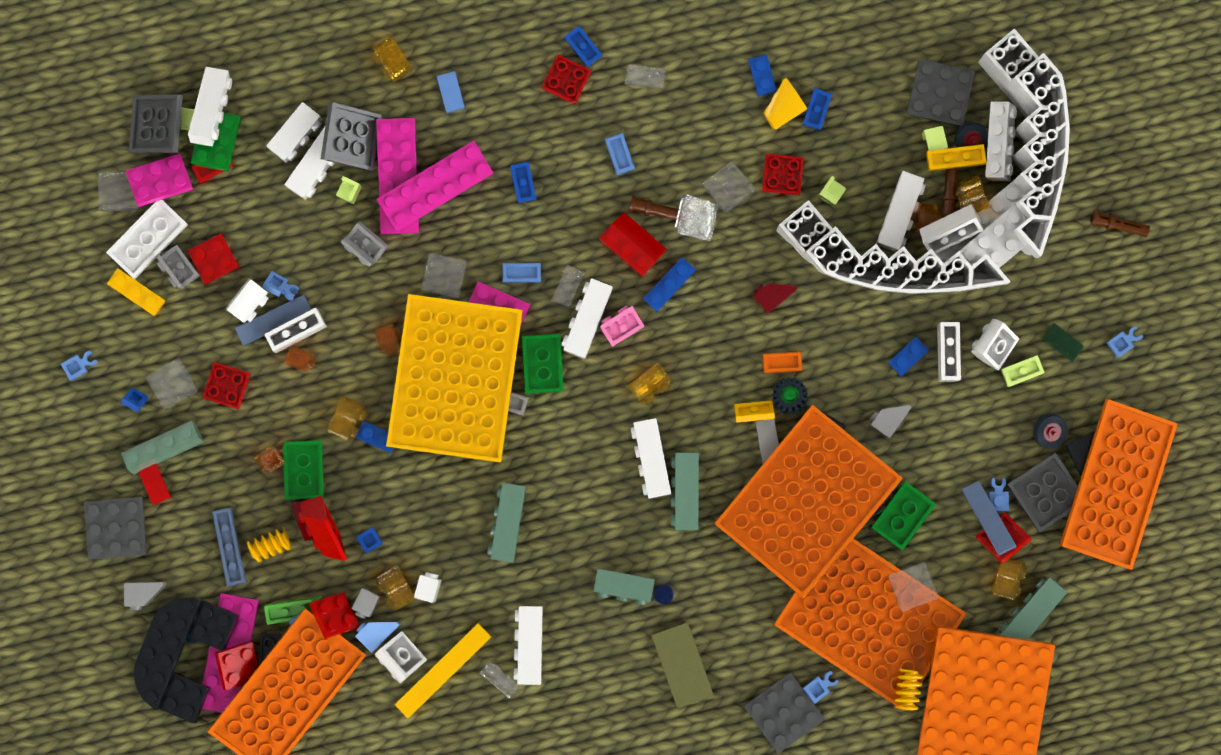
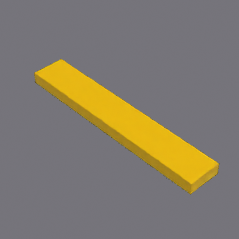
[395,623,491,718]

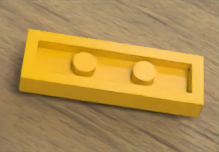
[926,144,987,171]
[107,268,166,316]

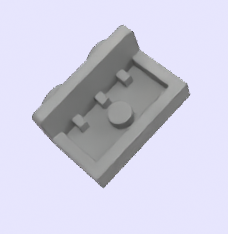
[341,222,388,267]
[156,245,200,289]

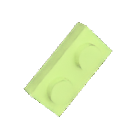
[1001,355,1045,387]

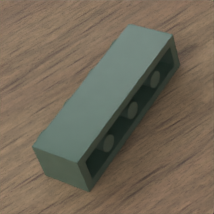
[121,421,204,474]
[671,453,699,530]
[488,483,526,563]
[997,577,1068,639]

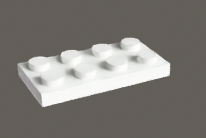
[106,200,188,279]

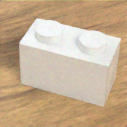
[414,572,441,603]

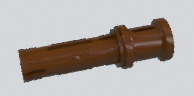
[940,168,958,218]
[629,195,688,223]
[1090,209,1150,237]

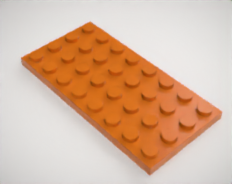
[1059,399,1178,570]
[208,608,366,755]

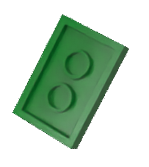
[191,113,241,172]
[522,334,564,394]
[283,440,324,500]
[871,481,936,551]

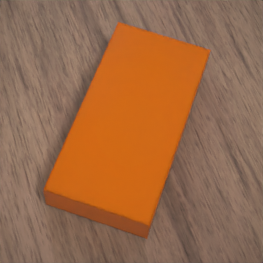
[763,352,802,373]

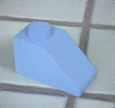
[355,622,401,653]

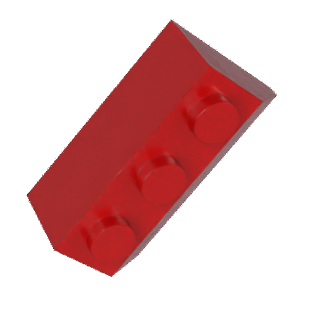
[599,212,667,278]
[298,495,347,561]

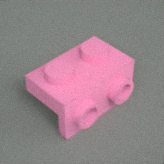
[600,305,645,347]

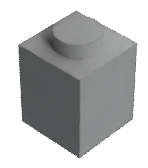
[352,588,381,619]

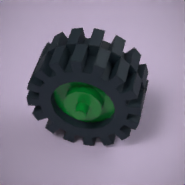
[772,377,808,415]

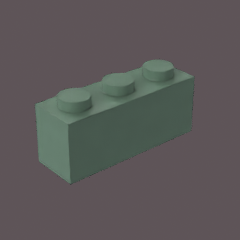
[593,569,655,605]

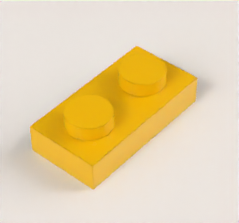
[734,401,775,422]

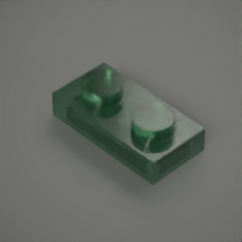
[1041,323,1084,362]

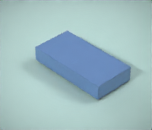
[437,71,465,113]
[605,133,635,175]
[503,263,541,283]

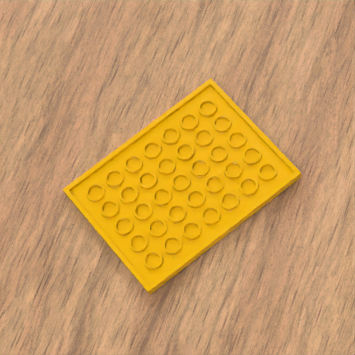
[386,294,523,462]

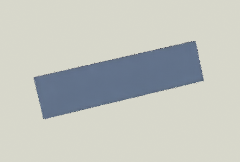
[235,295,311,346]
[962,481,1016,555]
[212,507,247,587]

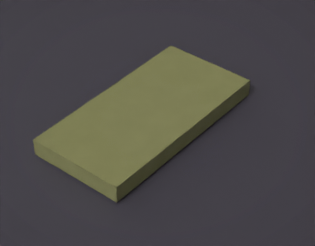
[651,622,714,709]

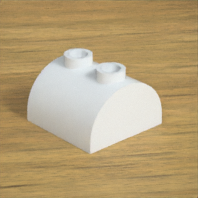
[226,278,269,323]
[971,319,1019,371]
[374,631,427,684]

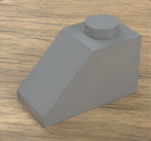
[869,405,912,439]
[124,582,166,610]

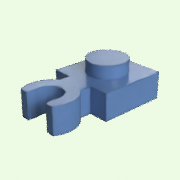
[262,271,299,301]
[1106,326,1143,358]
[61,351,98,381]
[988,478,1009,511]
[802,671,839,704]

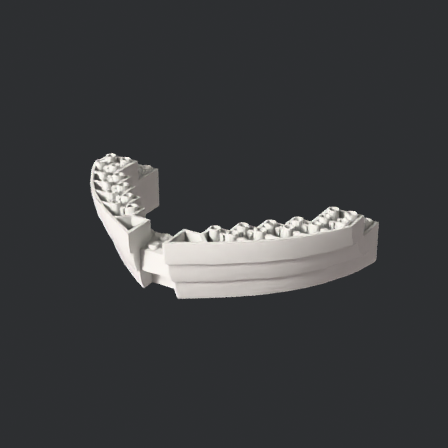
[776,29,1070,294]

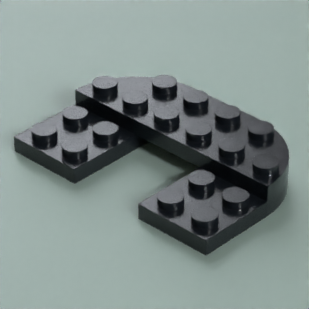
[134,598,239,724]

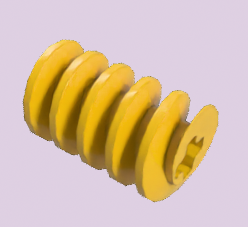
[246,527,290,562]
[894,668,923,710]

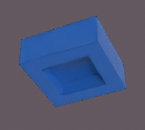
[121,388,149,412]
[356,527,383,554]

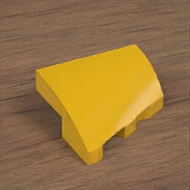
[763,78,807,130]

